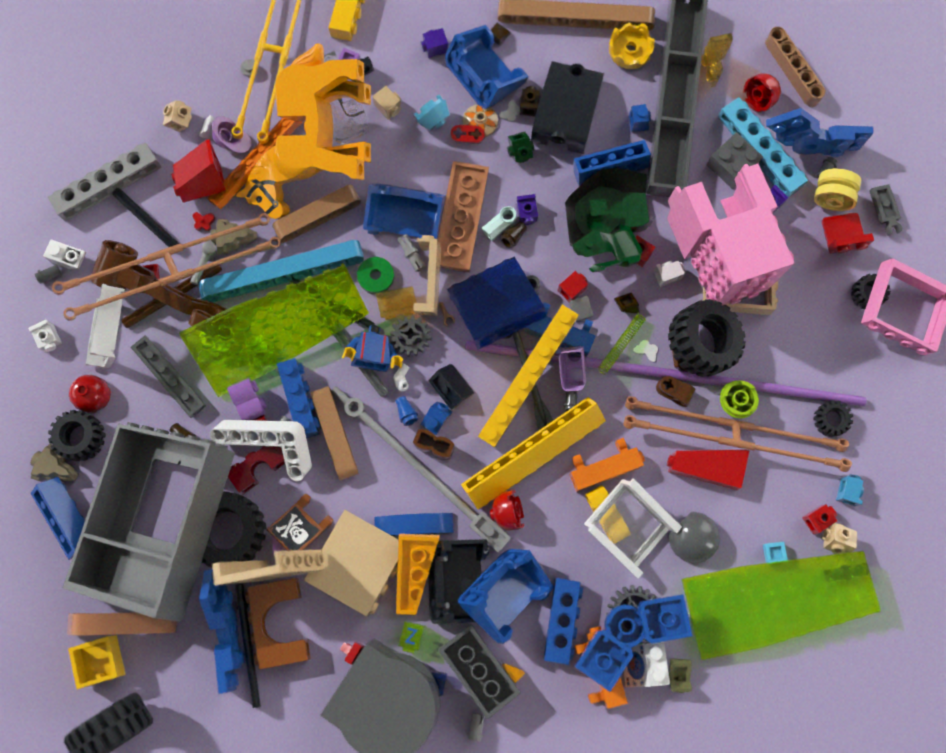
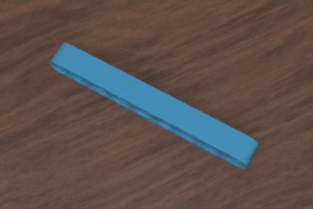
[198,240,364,302]

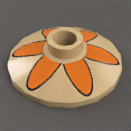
[462,104,498,137]

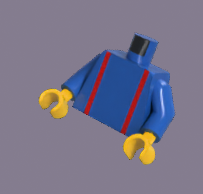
[342,325,403,372]

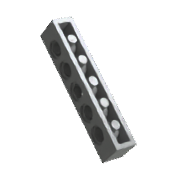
[48,142,161,221]

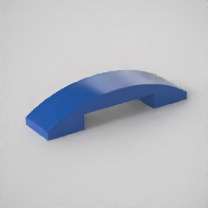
[374,513,454,536]

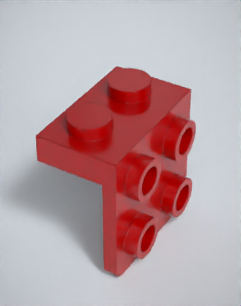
[822,213,874,254]

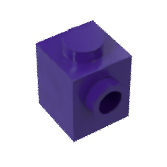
[420,28,448,58]

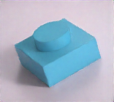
[762,542,788,564]

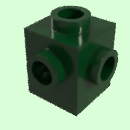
[507,131,535,163]

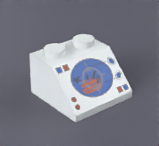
[623,642,670,687]

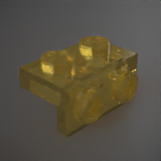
[376,286,416,320]

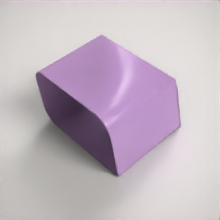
[559,346,587,391]

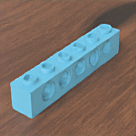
[718,97,808,197]

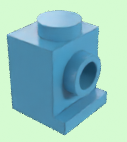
[836,474,864,506]

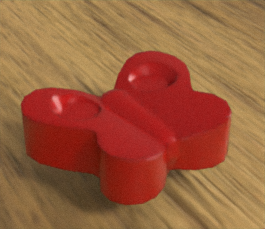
[193,212,215,231]

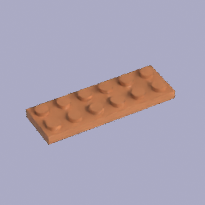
[437,161,489,273]

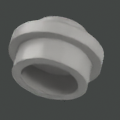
[240,59,259,77]

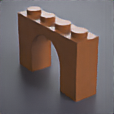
[245,578,311,670]

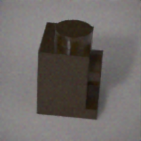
[519,86,540,117]

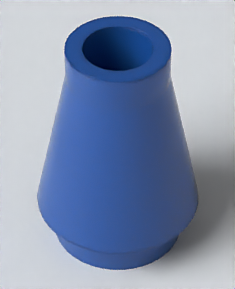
[395,396,418,426]

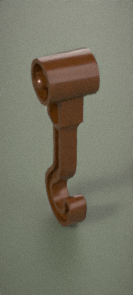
[91,240,238,336]

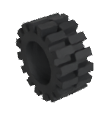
[851,273,891,309]
[813,400,854,437]

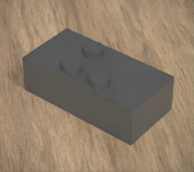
[438,625,521,719]

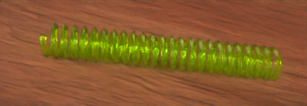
[598,312,646,375]

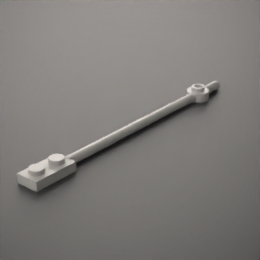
[331,386,511,553]

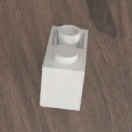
[43,240,86,269]

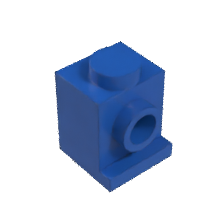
[629,104,651,132]

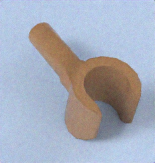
[439,302,455,327]

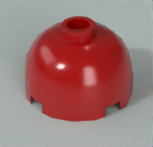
[743,73,781,112]
[69,375,111,413]
[490,490,524,531]

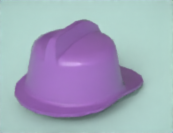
[212,116,251,153]

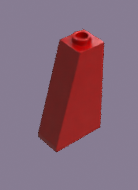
[667,450,750,491]

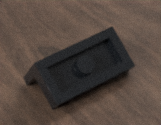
[428,364,474,410]

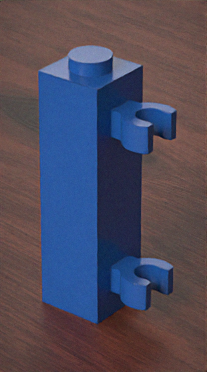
[522,302,596,357]

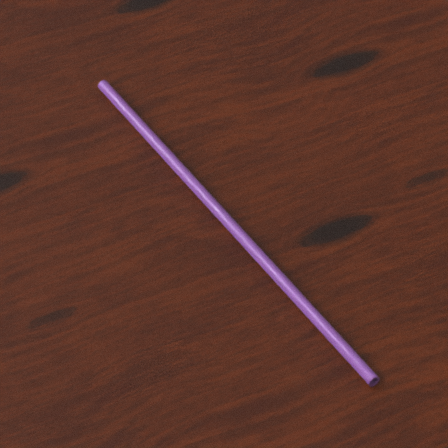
[465,340,867,406]

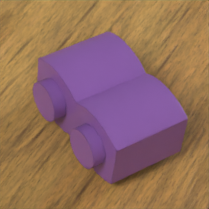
[227,377,268,420]

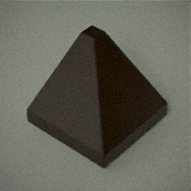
[491,22,511,45]
[614,292,640,313]

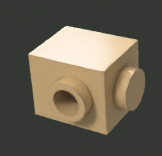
[372,86,401,119]

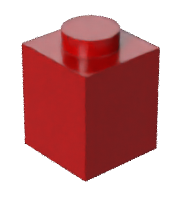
[557,271,588,303]

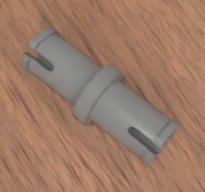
[398,234,426,272]

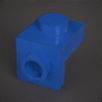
[420,402,452,435]

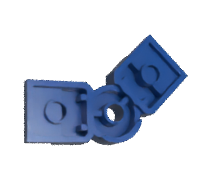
[766,108,874,157]
[199,569,245,694]
[574,594,693,692]

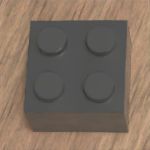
[706,132,763,189]

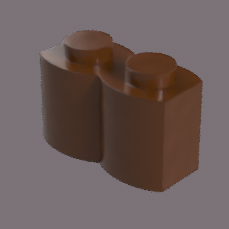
[413,429,455,461]

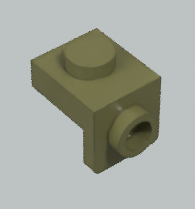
[669,659,692,693]

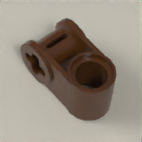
[656,376,696,407]

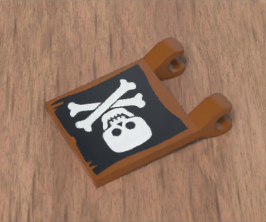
[267,494,333,551]

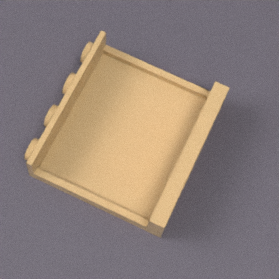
[414,235,441,316]
[304,510,399,617]
[213,549,325,585]

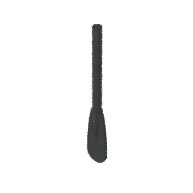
[510,327,553,431]

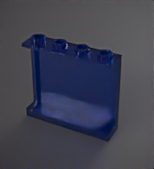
[447,256,546,350]

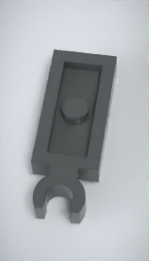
[869,184,902,236]

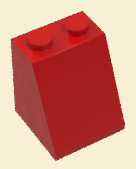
[171,139,226,203]

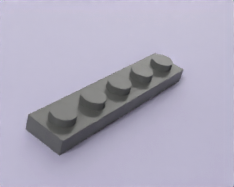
[130,335,206,418]

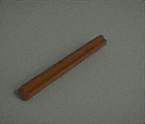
[121,265,222,328]

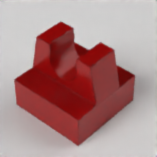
[340,642,365,665]

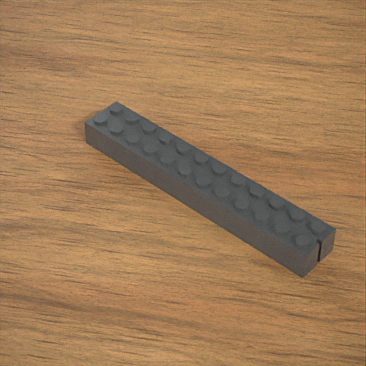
[646,0,708,197]

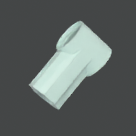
[482,206,516,241]

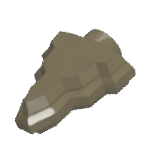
[210,219,257,255]
[30,443,79,482]

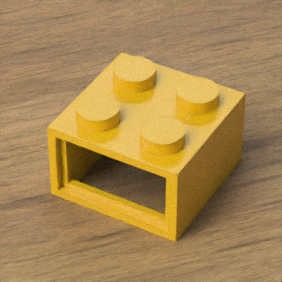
[68,635,126,689]

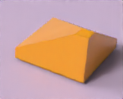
[502,663,525,683]

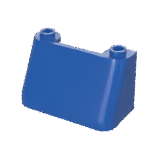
[445,25,529,109]
[363,183,446,239]
[458,549,554,644]

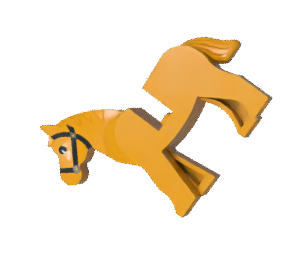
[236,43,371,219]

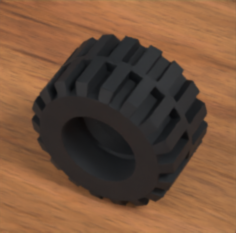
[48,410,106,462]

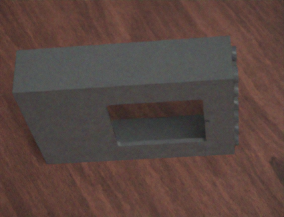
[63,422,235,622]

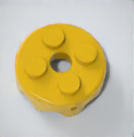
[609,23,655,69]

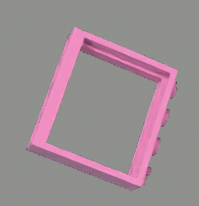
[861,258,946,355]

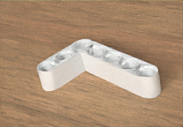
[210,420,312,481]

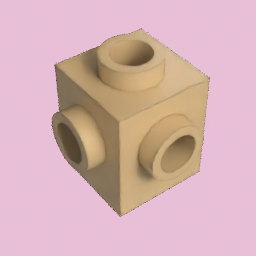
[163,100,192,132]
[822,523,857,557]

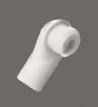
[393,363,410,391]

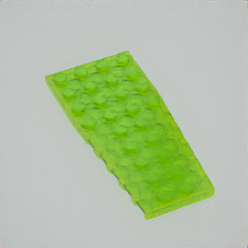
[179,263,369,397]
[681,551,881,660]

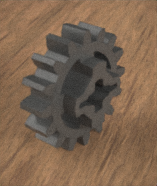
[390,315,432,357]

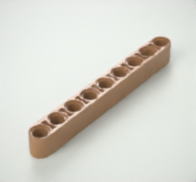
[498,0,655,31]

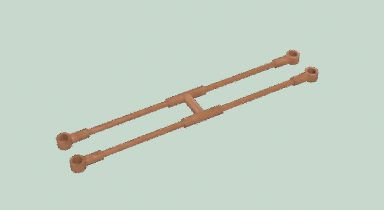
[52,213,281,321]
[623,396,852,472]

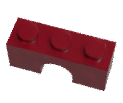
[228,446,285,495]

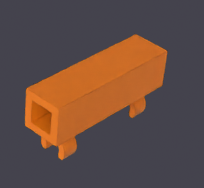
[569,438,645,492]
[574,626,628,709]

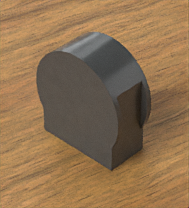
[320,638,440,753]

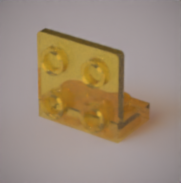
[701,33,733,87]

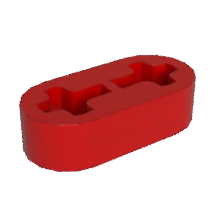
[450,125,485,144]

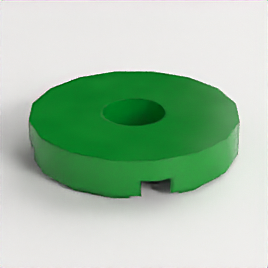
[357,257,395,294]

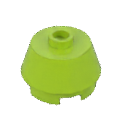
[720,380,759,418]

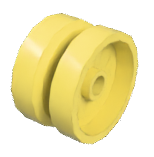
[814,168,861,211]

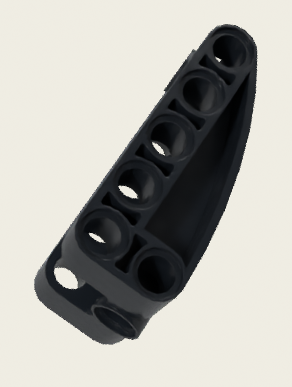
[531,61,604,154]

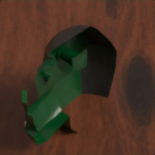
[565,168,655,272]

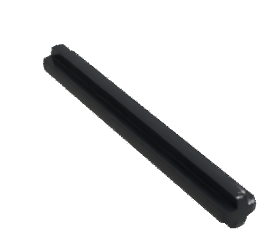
[112,188,179,247]

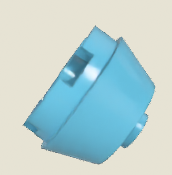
[413,94,450,131]

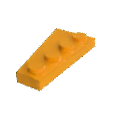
[396,534,440,615]

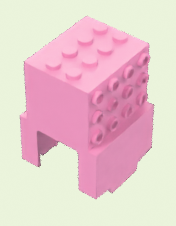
[667,164,794,305]

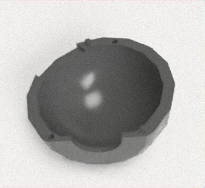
[668,512,720,563]

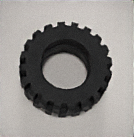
[668,299,746,377]
[201,491,266,568]
[64,693,153,753]

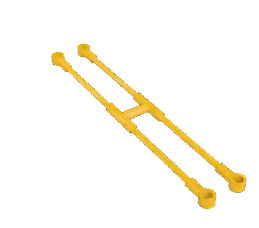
[232,0,302,144]

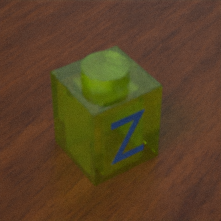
[399,621,425,653]

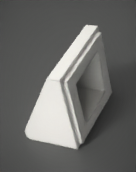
[199,115,214,140]

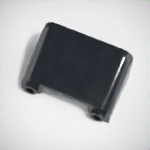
[428,539,489,624]

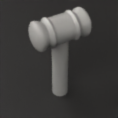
[190,241,216,285]

